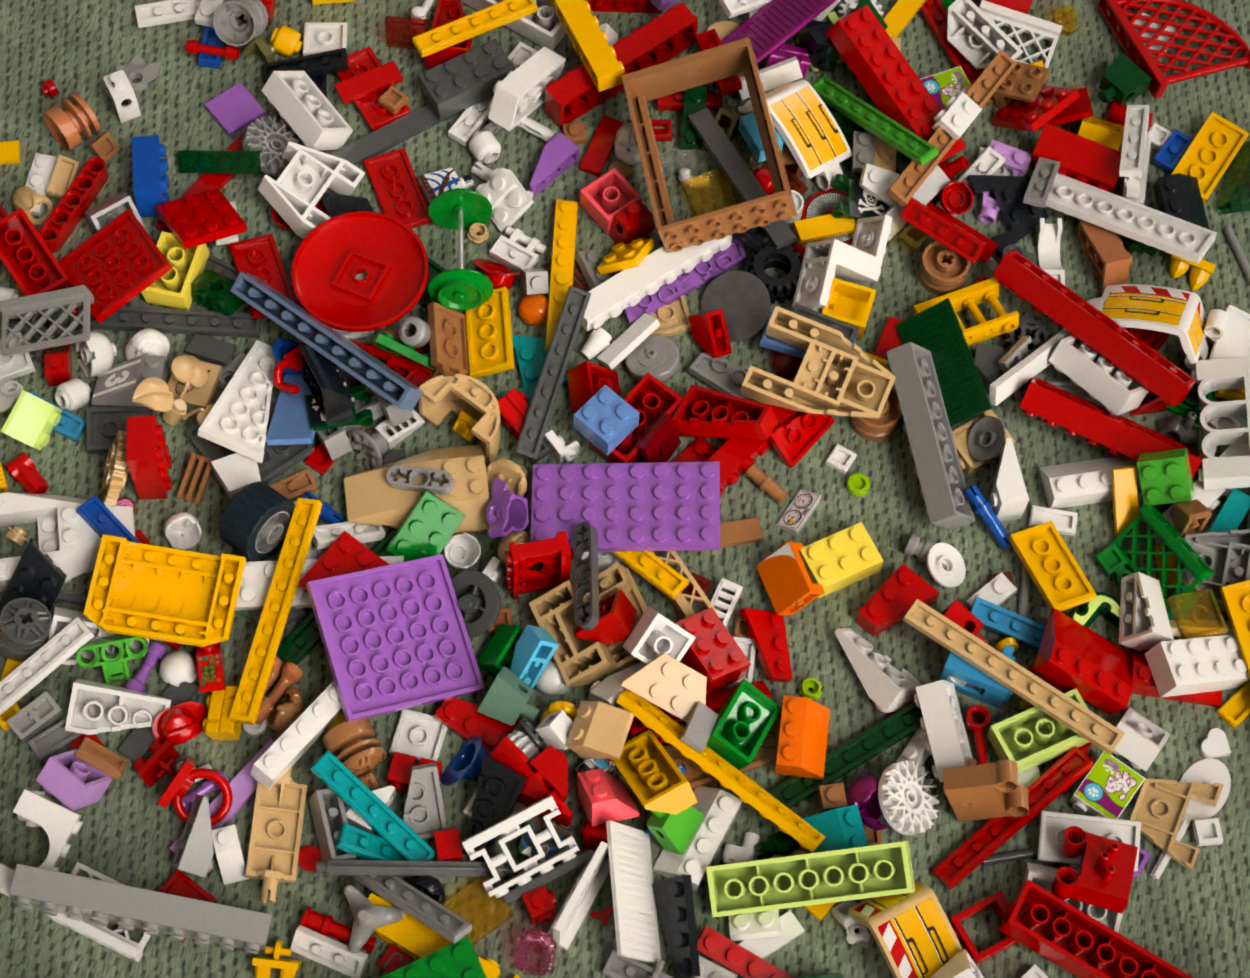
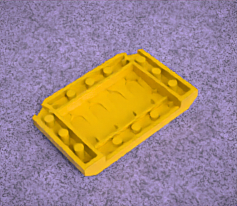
[83,534,246,647]

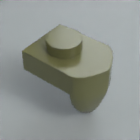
[241,35,276,64]

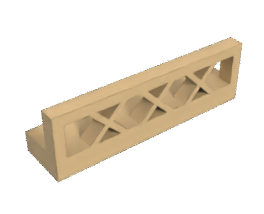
[650,551,716,619]

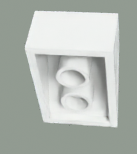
[989,438,1029,522]

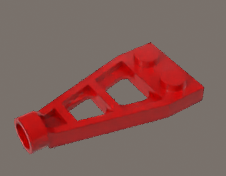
[350,339,435,388]

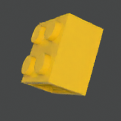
[822,278,876,340]

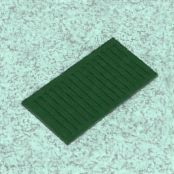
[896,298,993,429]

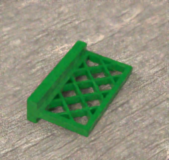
[1110,504,1215,612]

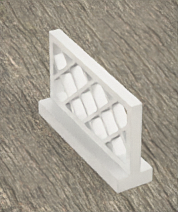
[979,0,1063,68]
[545,841,610,951]
[45,862,151,962]

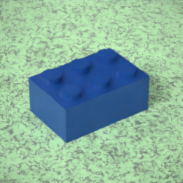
[132,135,170,217]

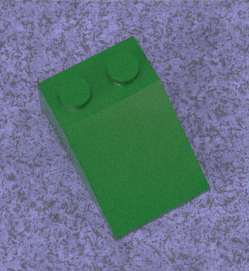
[706,679,781,770]

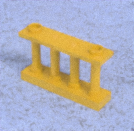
[914,277,1019,346]

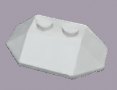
[947,0,1023,70]

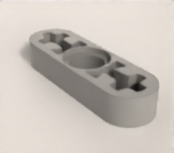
[386,465,455,495]

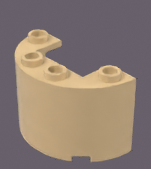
[418,374,501,465]

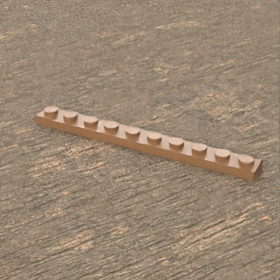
[886,49,1017,207]

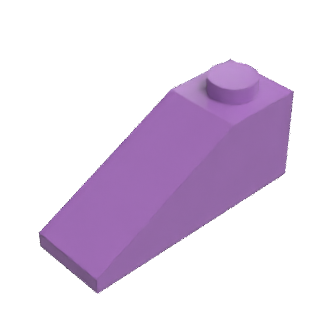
[529,132,579,197]

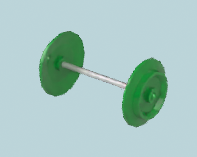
[428,188,493,311]

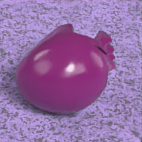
[846,775,888,831]

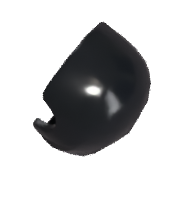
[409,875,445,905]

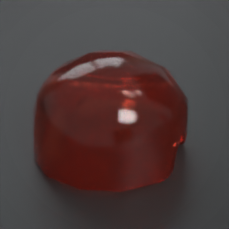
[769,351,803,380]

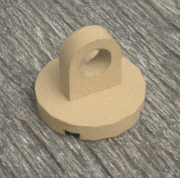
[486,459,528,496]

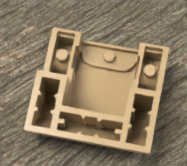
[529,563,647,687]

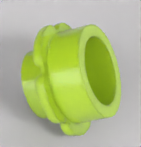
[799,678,822,700]

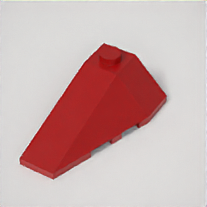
[426,0,472,68]
[1129,648,1223,708]
[490,736,573,827]

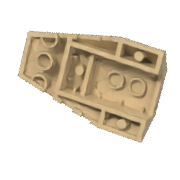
[344,445,490,534]

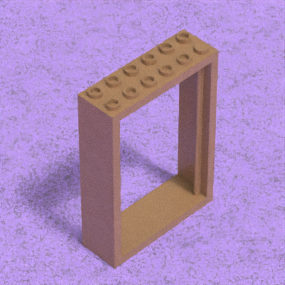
[621,37,797,253]

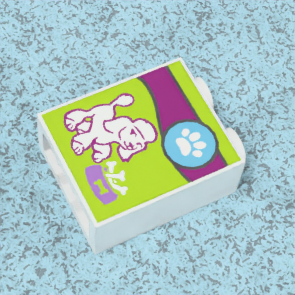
[920,66,971,111]
[1069,751,1146,819]

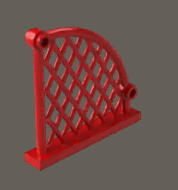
[1096,0,1250,99]

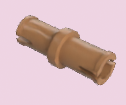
[745,463,789,505]

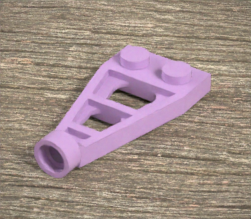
[978,139,1032,224]

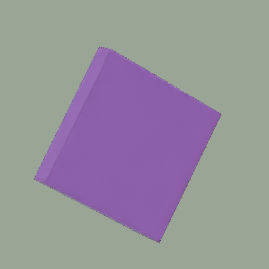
[204,82,266,137]

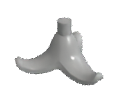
[344,885,405,953]

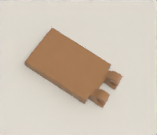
[427,302,470,378]

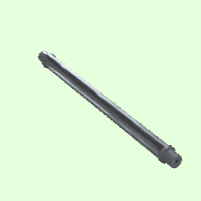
[316,859,518,877]

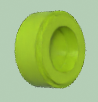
[846,473,870,497]

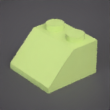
[1,390,62,450]

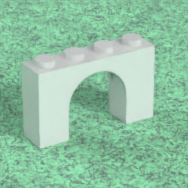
[0,789,83,908]

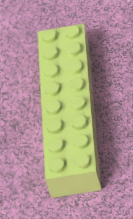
[706,841,916,918]

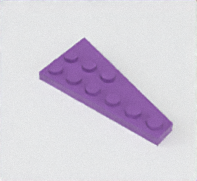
[612,239,746,327]

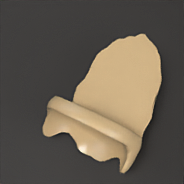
[12,186,53,225]

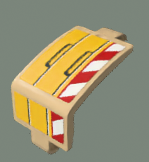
[848,880,962,978]

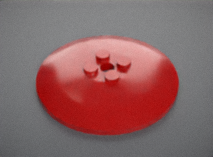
[291,211,429,332]

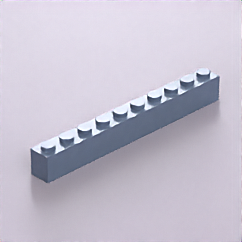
[230,271,424,411]

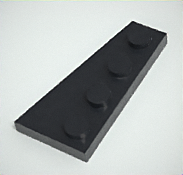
[462,754,529,862]

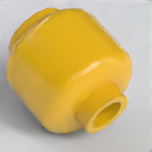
[270,25,303,57]

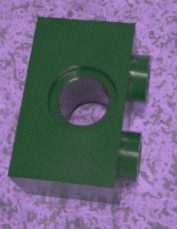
[191,269,245,317]

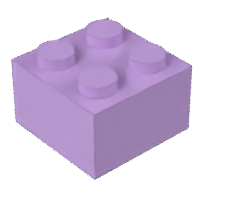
[36,749,113,811]

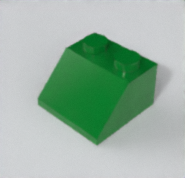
[477,624,523,678]

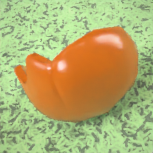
[518,294,548,327]

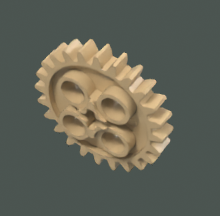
[102,430,129,507]

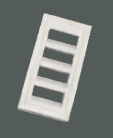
[374,409,425,450]
[711,578,743,627]

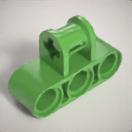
[76,634,148,685]

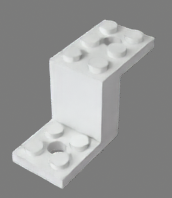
[792,215,892,308]

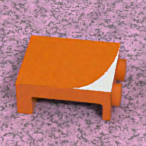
[756,541,825,616]

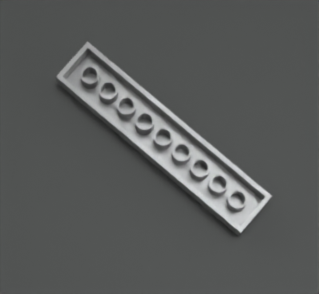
[9,864,272,956]

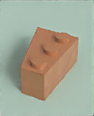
[1078,221,1132,295]

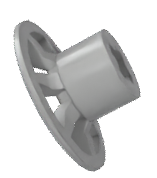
[347,428,388,471]

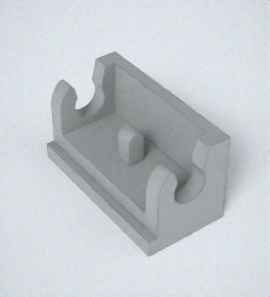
[6,691,63,745]

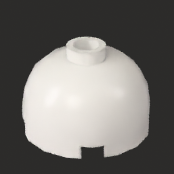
[75,331,117,378]

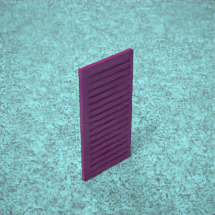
[721,0,836,63]

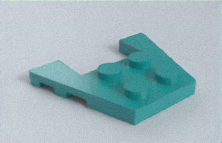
[500,335,567,403]

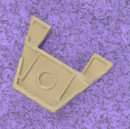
[1130,778,1223,872]

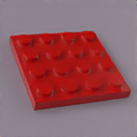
[58,208,172,323]

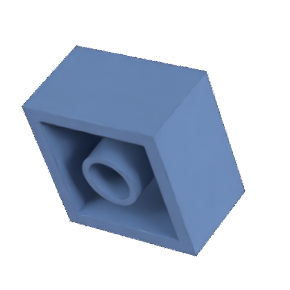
[573,385,640,456]

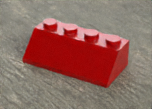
[1029,123,1121,193]
[0,208,71,296]

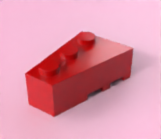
[855,564,939,636]

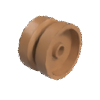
[918,240,971,296]
[850,388,902,441]

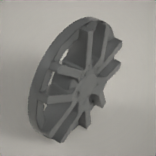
[518,717,548,751]

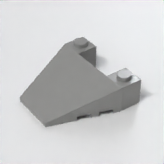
[316,366,414,461]
[1176,529,1250,614]

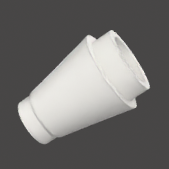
[580,327,612,361]

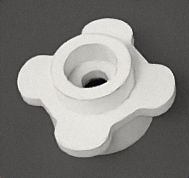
[843,922,871,944]

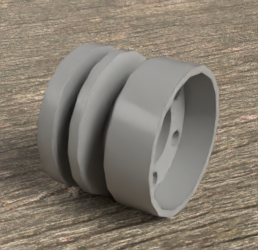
[213,0,268,47]

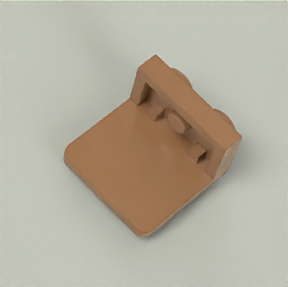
[993,61,1049,109]

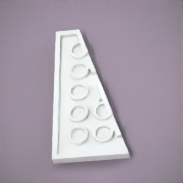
[198,340,276,463]

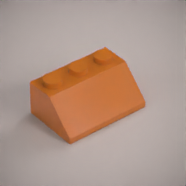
[774,695,830,780]

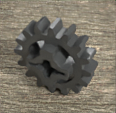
[1003,315,1053,355]

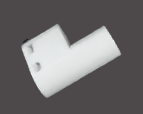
[720,832,759,865]

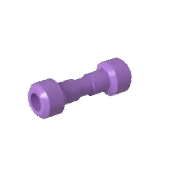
[124,641,167,693]
[170,769,229,812]

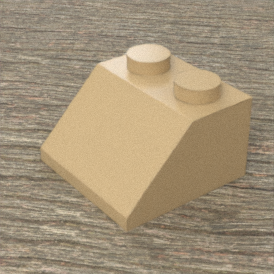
[565,701,634,759]

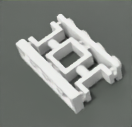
[1119,105,1151,205]
[462,795,579,899]

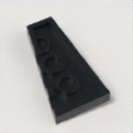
[652,874,700,978]

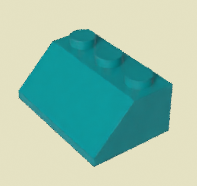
[802,805,868,853]

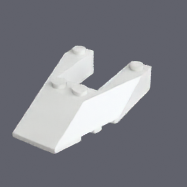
[0,492,136,592]

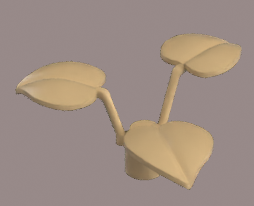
[132,354,215,426]

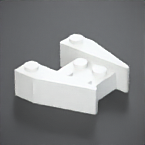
[258,141,365,239]

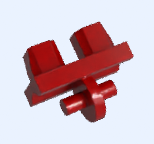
[133,740,180,788]

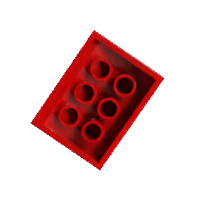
[1033,608,1133,715]

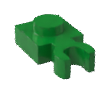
[1094,543,1133,587]

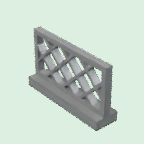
[0,285,94,356]

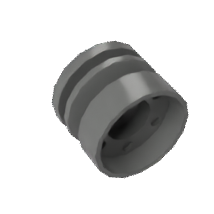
[0,598,52,662]

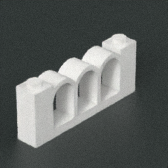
[1192,356,1250,490]

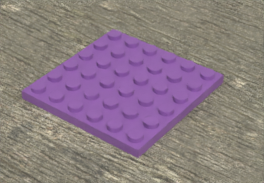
[306,554,485,723]

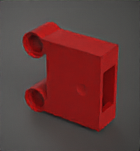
[1051,826,1138,913]

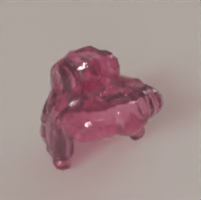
[512,929,557,977]

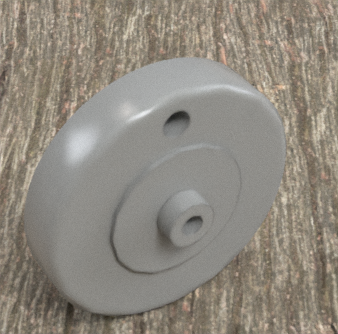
[625,335,680,382]

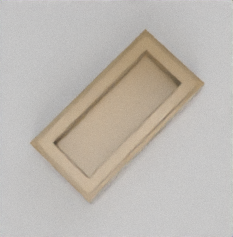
[45,154,80,200]

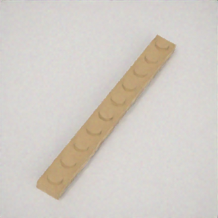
[903,599,1125,755]

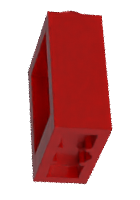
[949,891,1019,965]

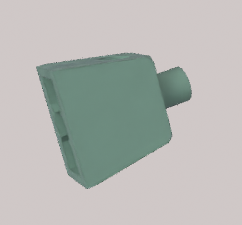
[477,666,540,726]

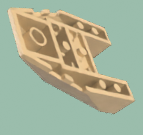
[740,306,896,419]

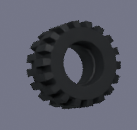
[748,243,803,304]

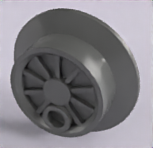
[451,570,501,637]

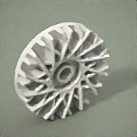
[878,760,940,835]

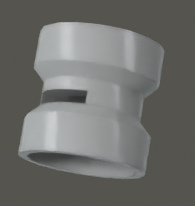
[904,532,935,563]

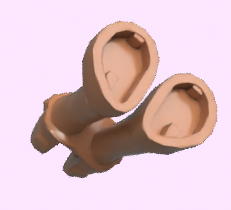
[255,656,304,725]

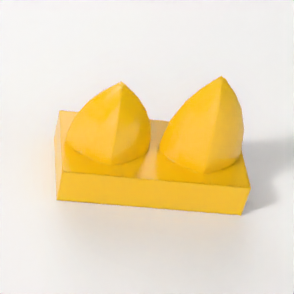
[1169,254,1216,291]

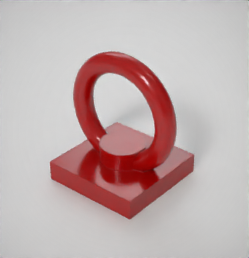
[157,755,232,826]

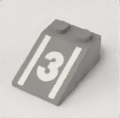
[91,355,168,407]

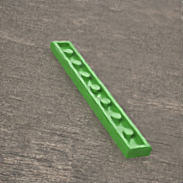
[811,76,938,166]

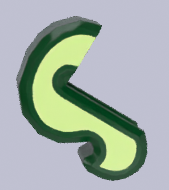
[1069,592,1120,629]

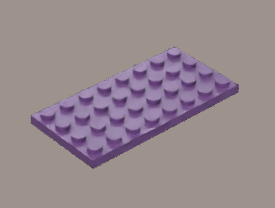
[530,461,720,552]

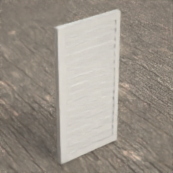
[606,820,661,965]

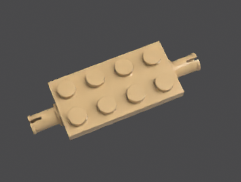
[245,767,307,904]

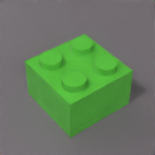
[1137,448,1194,505]

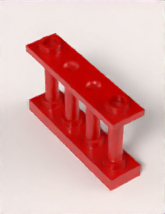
[900,198,999,263]

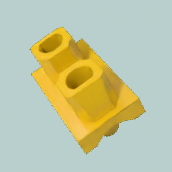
[252,940,302,978]

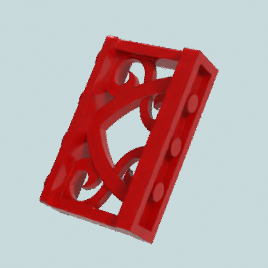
[505,531,571,600]

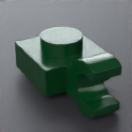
[754,831,801,860]

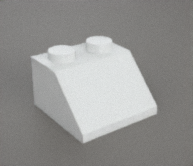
[622,606,696,665]
[1113,708,1171,771]

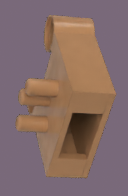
[943,758,1029,822]

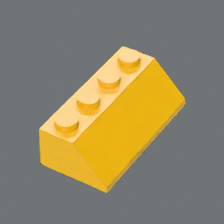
[611,729,697,815]

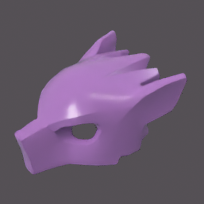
[485,478,529,538]

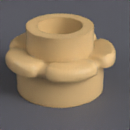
[467,222,489,244]
[5,525,28,546]

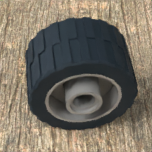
[219,482,295,562]

